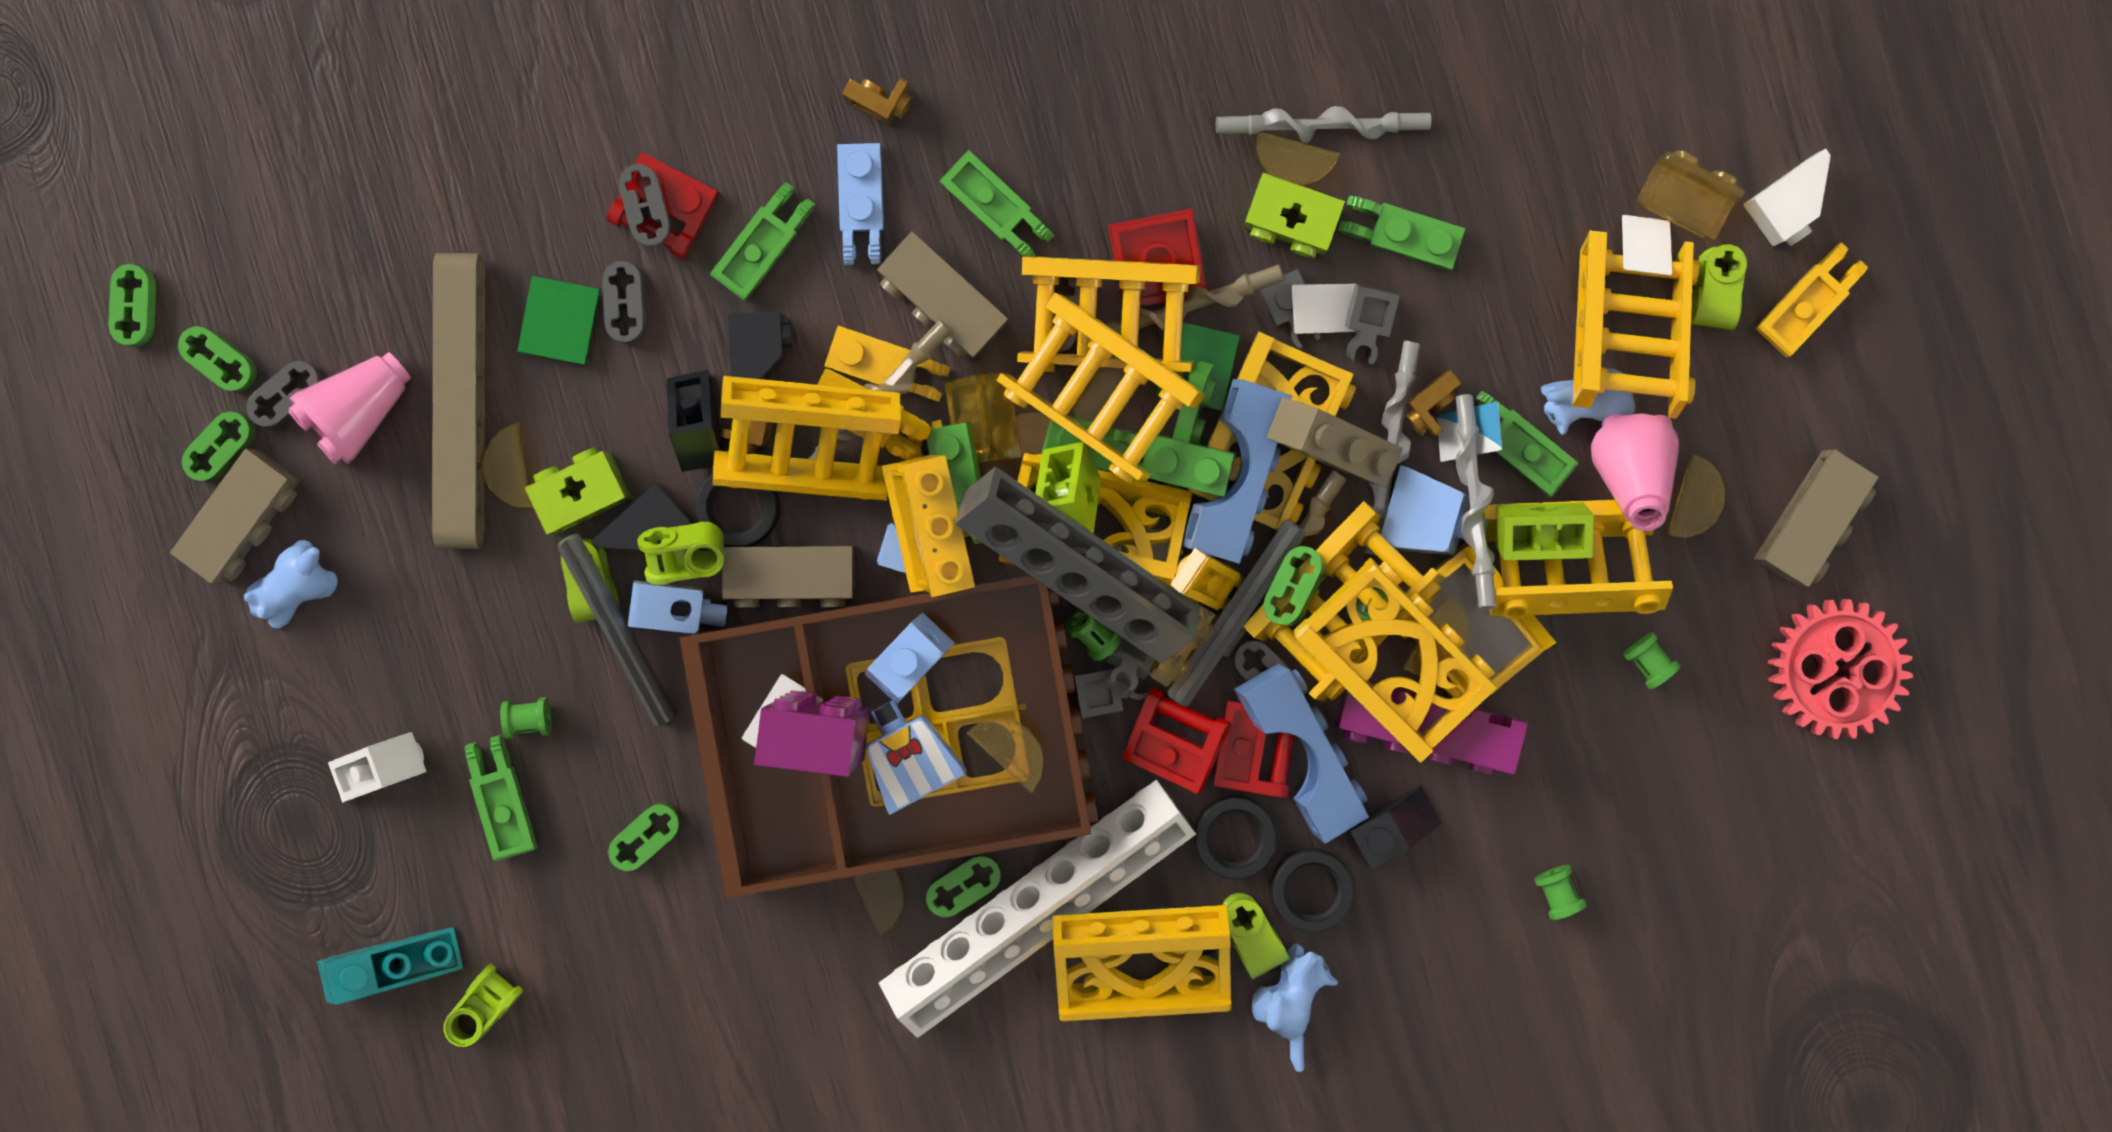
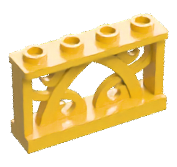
[1187,332,1356,531]
[999,453,1192,588]
[1293,558,1498,763]
[1052,905,1232,1021]

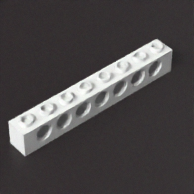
[879,780,1196,1038]

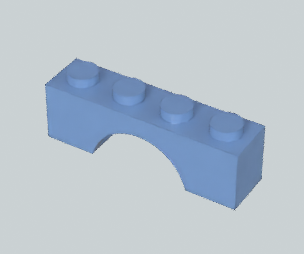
[1181,379,1292,564]
[1234,663,1369,844]

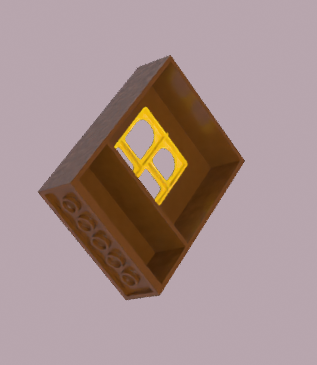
[680,575,1098,898]

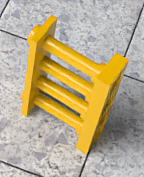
[1572,230,1699,419]
[1017,256,1201,379]
[996,293,1206,483]
[713,376,901,501]
[1483,500,1673,619]
[1243,501,1445,702]

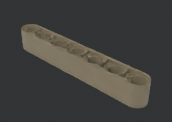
[432,253,485,549]

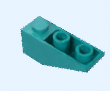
[317,927,464,1005]

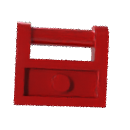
[606,152,720,260]
[1122,687,1231,794]
[1213,700,1295,798]

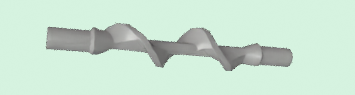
[1216,106,1431,143]
[1363,341,1421,555]
[1455,394,1497,610]

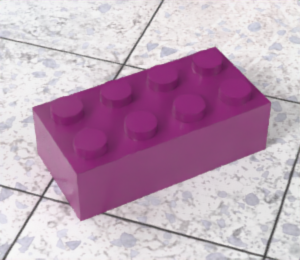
[754,690,871,777]

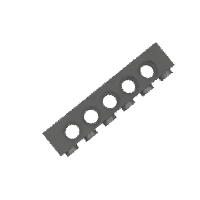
[955,466,1200,663]

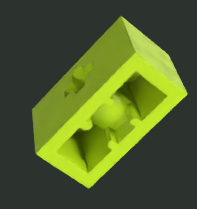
[1243,173,1345,259]
[1035,442,1101,534]
[525,447,632,535]
[1495,502,1594,561]

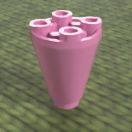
[288,352,411,464]
[1591,413,1679,531]

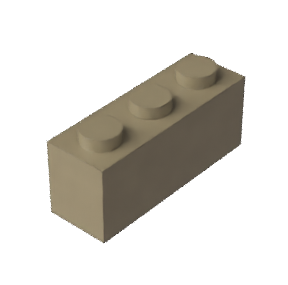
[877,231,1009,360]
[1266,397,1403,488]
[170,448,300,584]
[1754,449,1879,587]
[722,546,856,607]

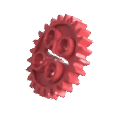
[1767,599,1913,739]

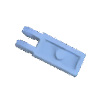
[837,143,884,265]

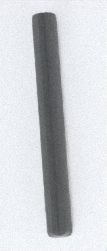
[1168,520,1306,707]
[558,534,675,726]

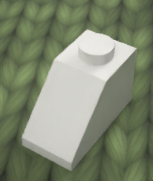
[1743,148,1831,246]
[328,732,427,803]

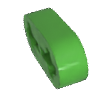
[108,264,156,347]
[178,326,257,392]
[182,411,256,482]
[1264,546,1326,626]
[608,802,682,871]
[926,854,1001,917]

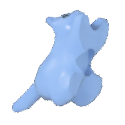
[1541,368,1636,435]
[244,540,338,629]
[1251,943,1338,1072]

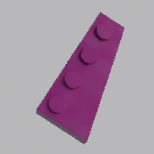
[1335,681,1528,775]

